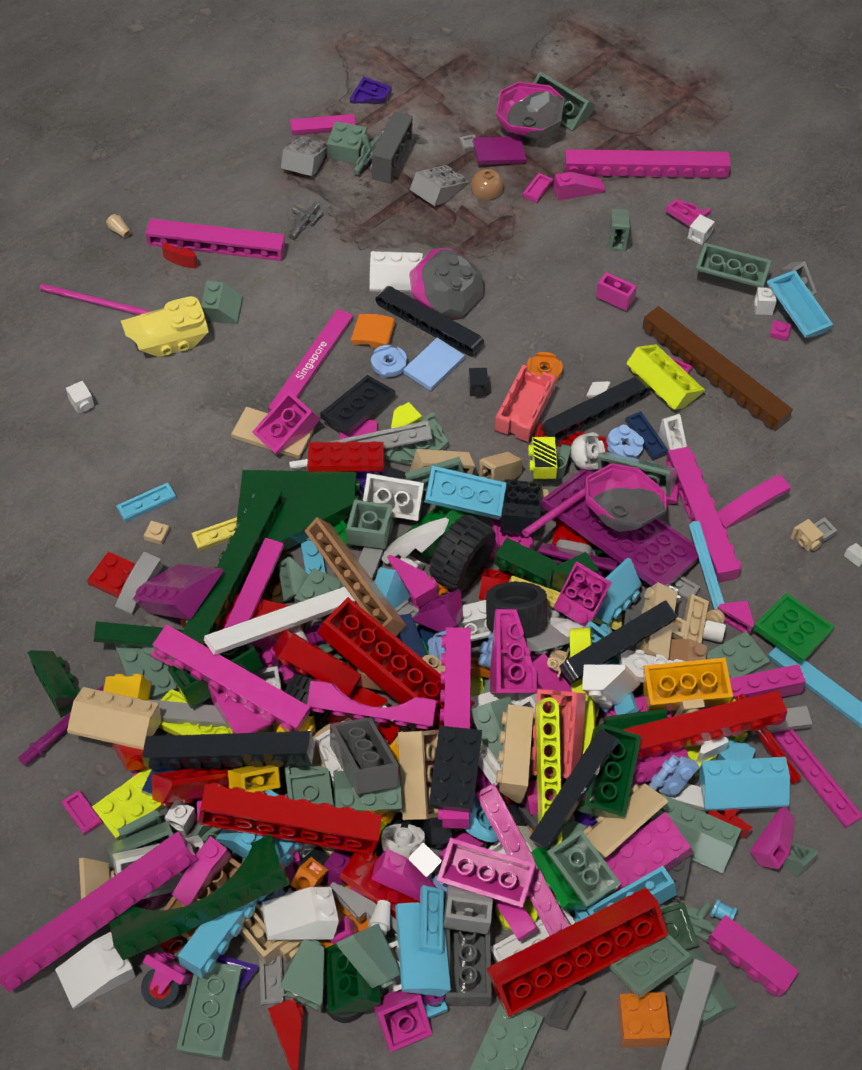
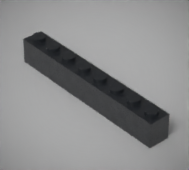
[142,731,315,770]

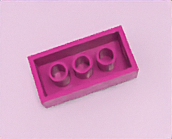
[603,812,693,892]

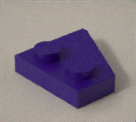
[350,76,392,104]

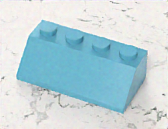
[698,757,790,811]

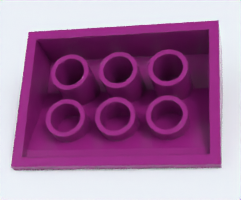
[133,564,223,620]

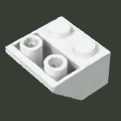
[457,600,490,641]

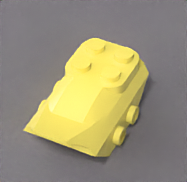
[121,296,208,357]

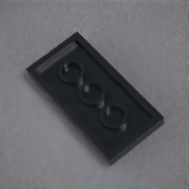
[320,375,395,435]
[429,725,482,813]

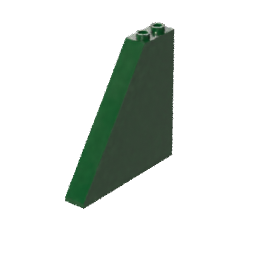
[235,470,360,570]

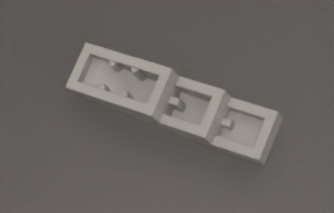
[330,882,398,939]

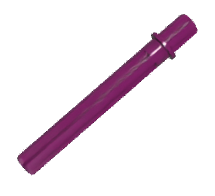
[18,685,104,766]

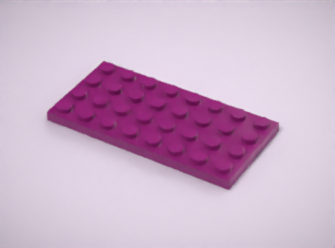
[541,469,699,587]

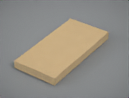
[231,407,314,459]

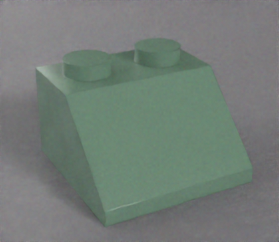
[201,281,243,324]

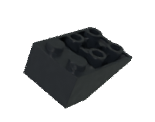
[500,479,542,536]

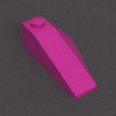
[490,609,537,693]

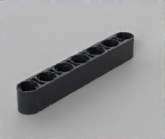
[375,286,484,356]
[541,376,651,443]
[559,600,678,684]

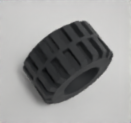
[285,675,333,722]

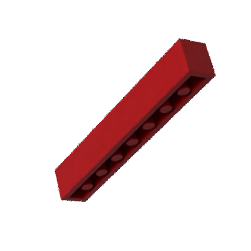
[623,690,788,762]

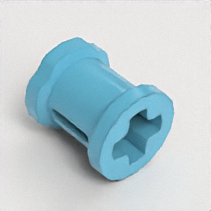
[710,899,738,920]

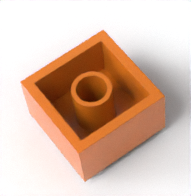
[617,992,670,1047]

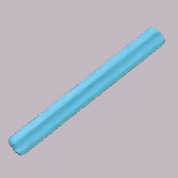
[689,521,724,609]

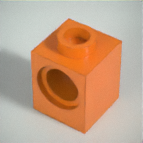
[290,857,328,891]

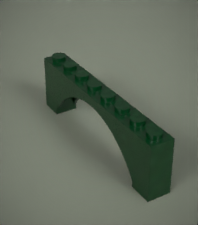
[110,834,290,960]

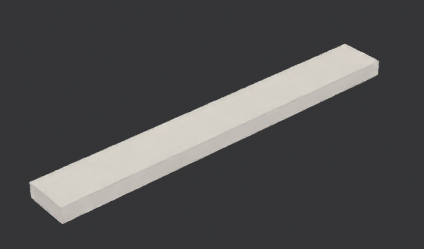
[204,587,355,655]

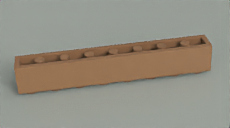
[305,517,406,636]

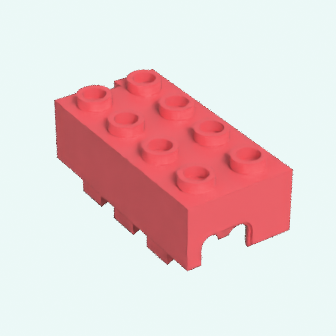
[494,365,556,442]
[531,689,586,778]

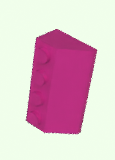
[437,838,536,908]

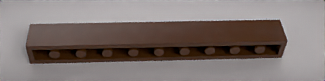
[642,306,793,432]

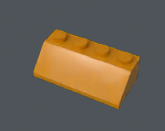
[643,658,733,711]

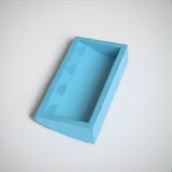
[767,270,833,338]
[395,903,451,997]

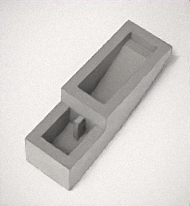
[115,552,162,616]

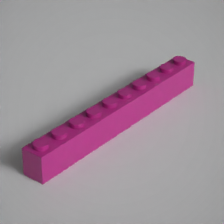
[564,149,731,178]
[438,627,471,828]
[602,664,806,722]
[0,831,197,993]

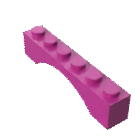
[307,680,438,729]

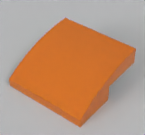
[351,314,396,348]

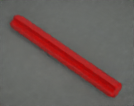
[734,693,801,784]

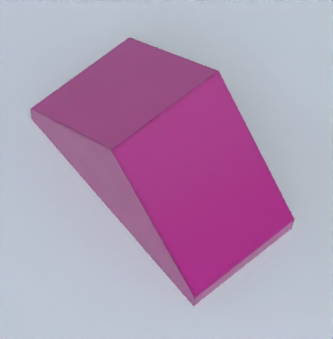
[718,601,754,635]

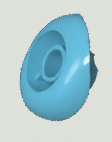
[465,796,499,842]

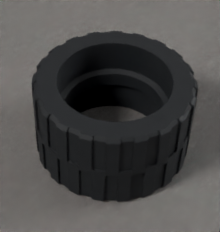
[486,581,547,638]

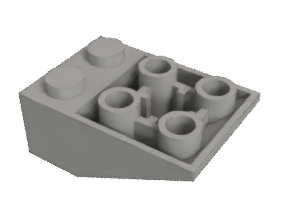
[281,136,327,176]
[410,165,469,206]
[525,622,570,654]
[443,884,493,934]

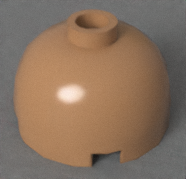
[470,168,504,201]

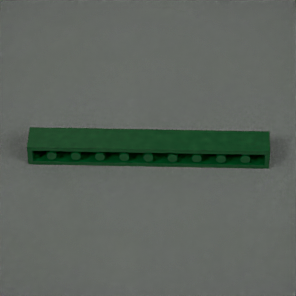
[180,484,283,647]

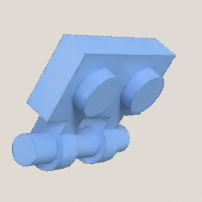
[648,755,700,797]

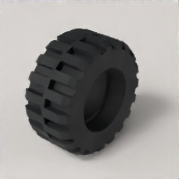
[429,515,496,592]

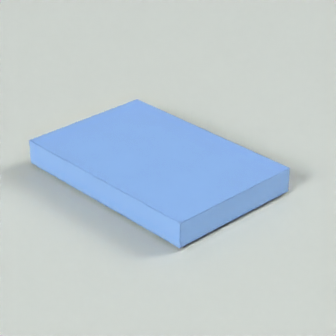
[403,338,465,391]

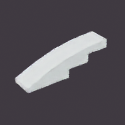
[381,518,449,564]

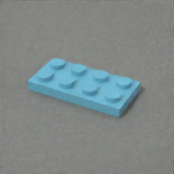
[425,466,506,519]

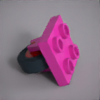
[141,951,194,1008]

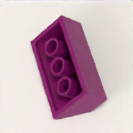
[538,543,618,578]

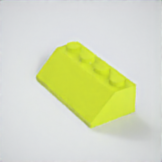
[626,344,705,410]

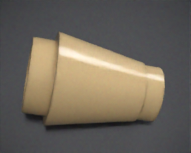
[106,214,131,238]

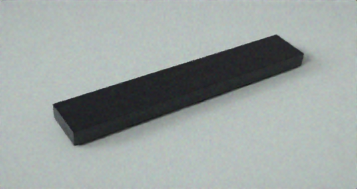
[529,729,619,850]

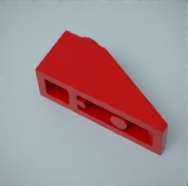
[268,998,305,1070]

